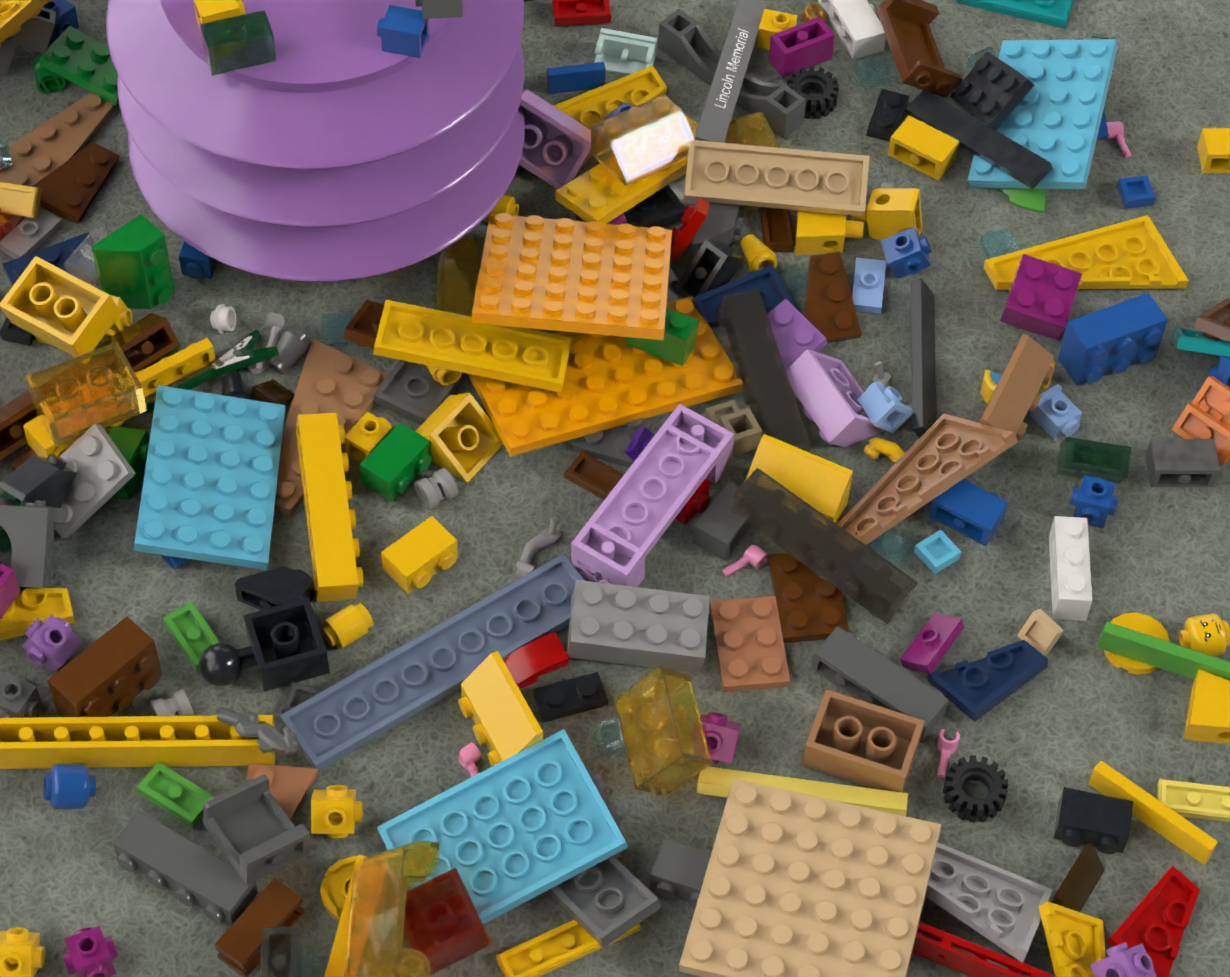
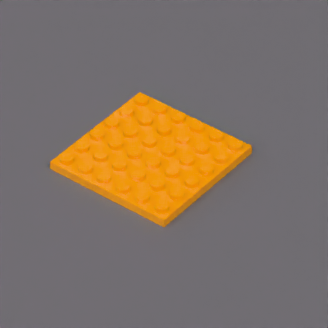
[471,213,672,340]

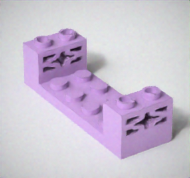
[571,404,734,587]

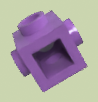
[21,614,82,672]
[1090,942,1157,977]

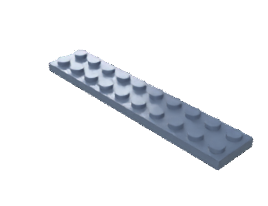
[280,554,585,771]

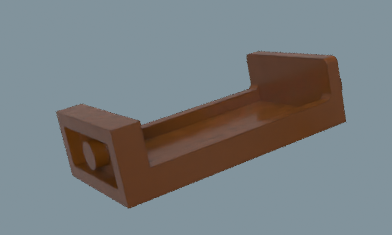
[876,0,963,97]

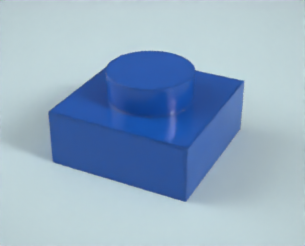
[1117,175,1156,209]

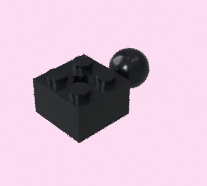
[199,597,330,692]

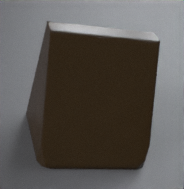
[250,379,294,406]

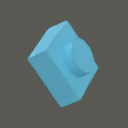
[914,530,962,574]

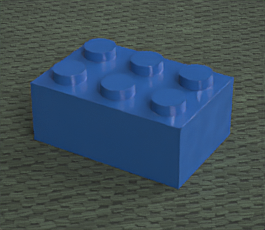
[1058,292,1168,386]

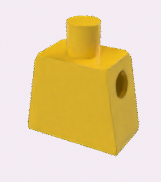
[851,188,923,241]
[794,210,864,255]
[1183,669,1230,744]

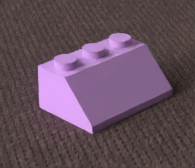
[518,90,602,189]
[782,349,885,447]

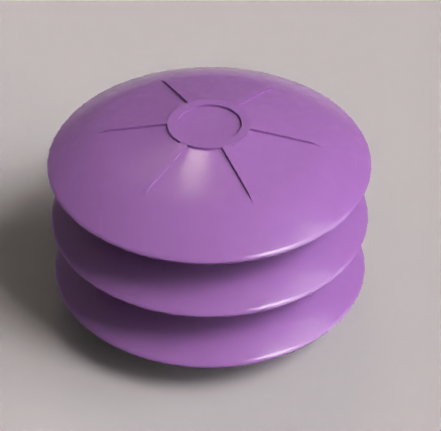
[106,0,525,282]

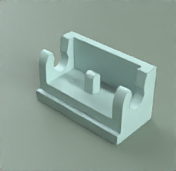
[594,28,657,75]

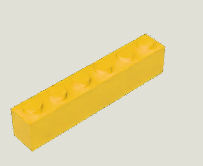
[296,413,363,602]

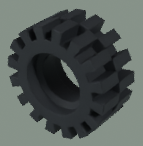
[787,66,839,119]
[943,755,1009,823]

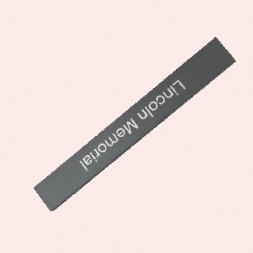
[693,0,767,143]

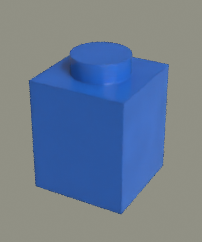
[377,5,429,58]
[179,241,218,279]

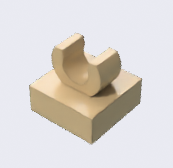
[1017,609,1064,656]

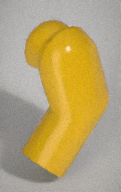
[864,437,905,464]

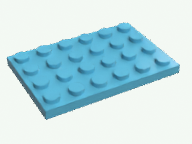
[967,39,1118,189]
[133,385,285,570]
[377,729,628,949]

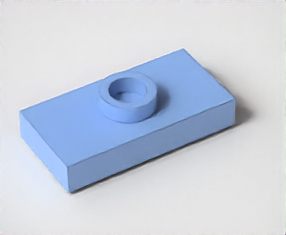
[852,257,886,314]

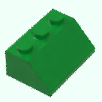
[91,214,175,309]

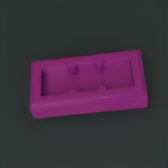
[900,613,965,674]

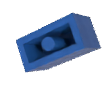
[929,479,1008,546]

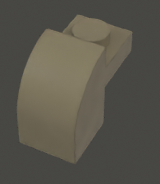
[705,399,762,458]

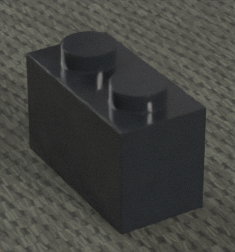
[1053,787,1133,854]

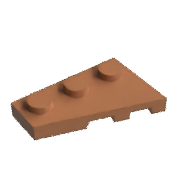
[246,764,319,822]

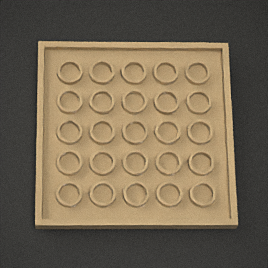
[679,779,941,977]

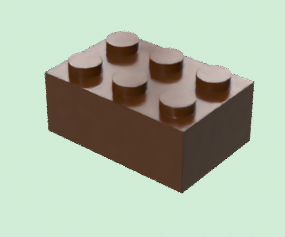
[47,616,162,717]

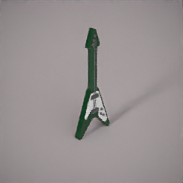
[135,330,279,415]

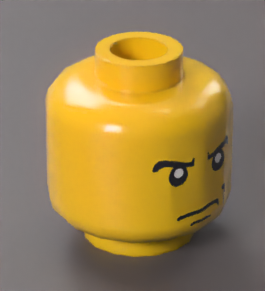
[1179,613,1230,657]

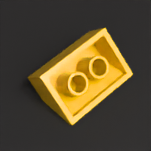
[744,434,853,533]
[458,651,543,767]

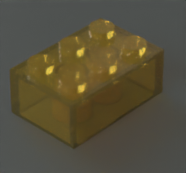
[25,341,147,447]
[614,666,712,796]

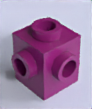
[687,712,742,764]
[62,926,118,977]

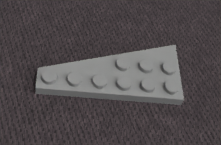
[925,843,1053,963]

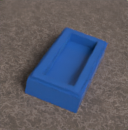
[547,62,606,94]

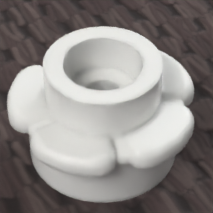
[210,304,236,335]

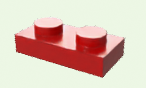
[552,0,611,26]
[670,197,710,262]

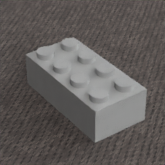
[567,580,710,672]

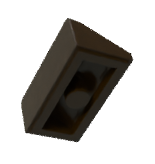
[1052,843,1104,912]

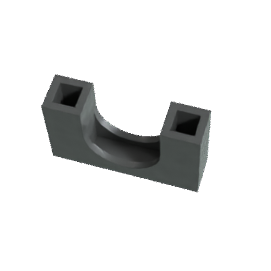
[0,498,55,588]

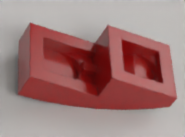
[503,632,570,690]

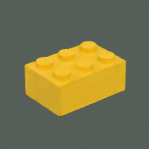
[0,256,121,362]

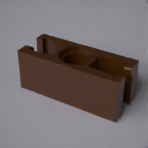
[215,878,305,977]

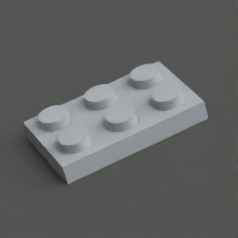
[45,423,136,538]

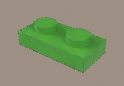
[162,602,220,672]
[136,762,213,828]

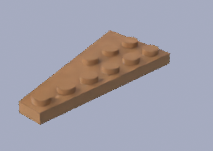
[0,92,115,233]
[274,338,389,517]
[823,413,1018,556]

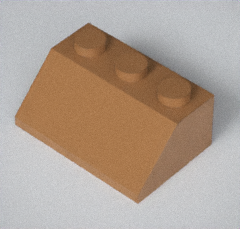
[979,334,1055,441]

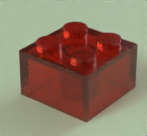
[390,868,493,977]

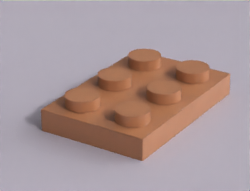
[710,596,790,692]

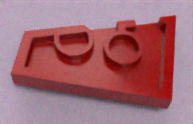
[1106,865,1200,977]

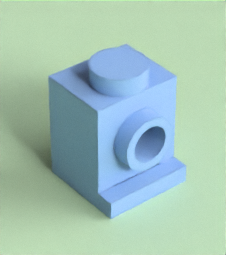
[858,381,914,433]
[1030,384,1082,440]

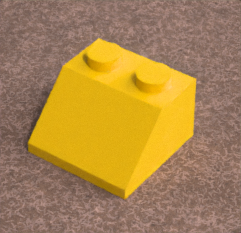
[415,393,503,483]

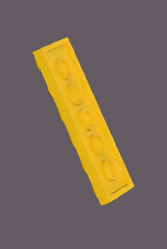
[555,113,699,224]
[373,300,572,393]

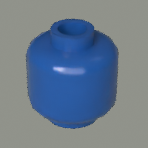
[43,763,96,809]

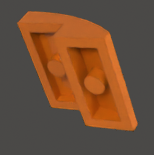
[1171,376,1230,465]

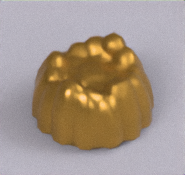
[800,2,827,23]

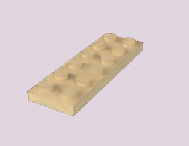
[684,140,870,216]

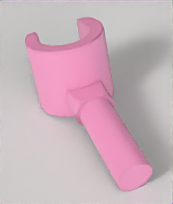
[1105,121,1132,158]
[721,545,767,577]
[937,729,960,778]
[459,743,482,777]

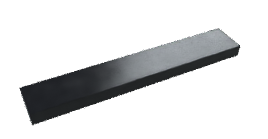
[905,89,1053,189]
[911,278,936,438]

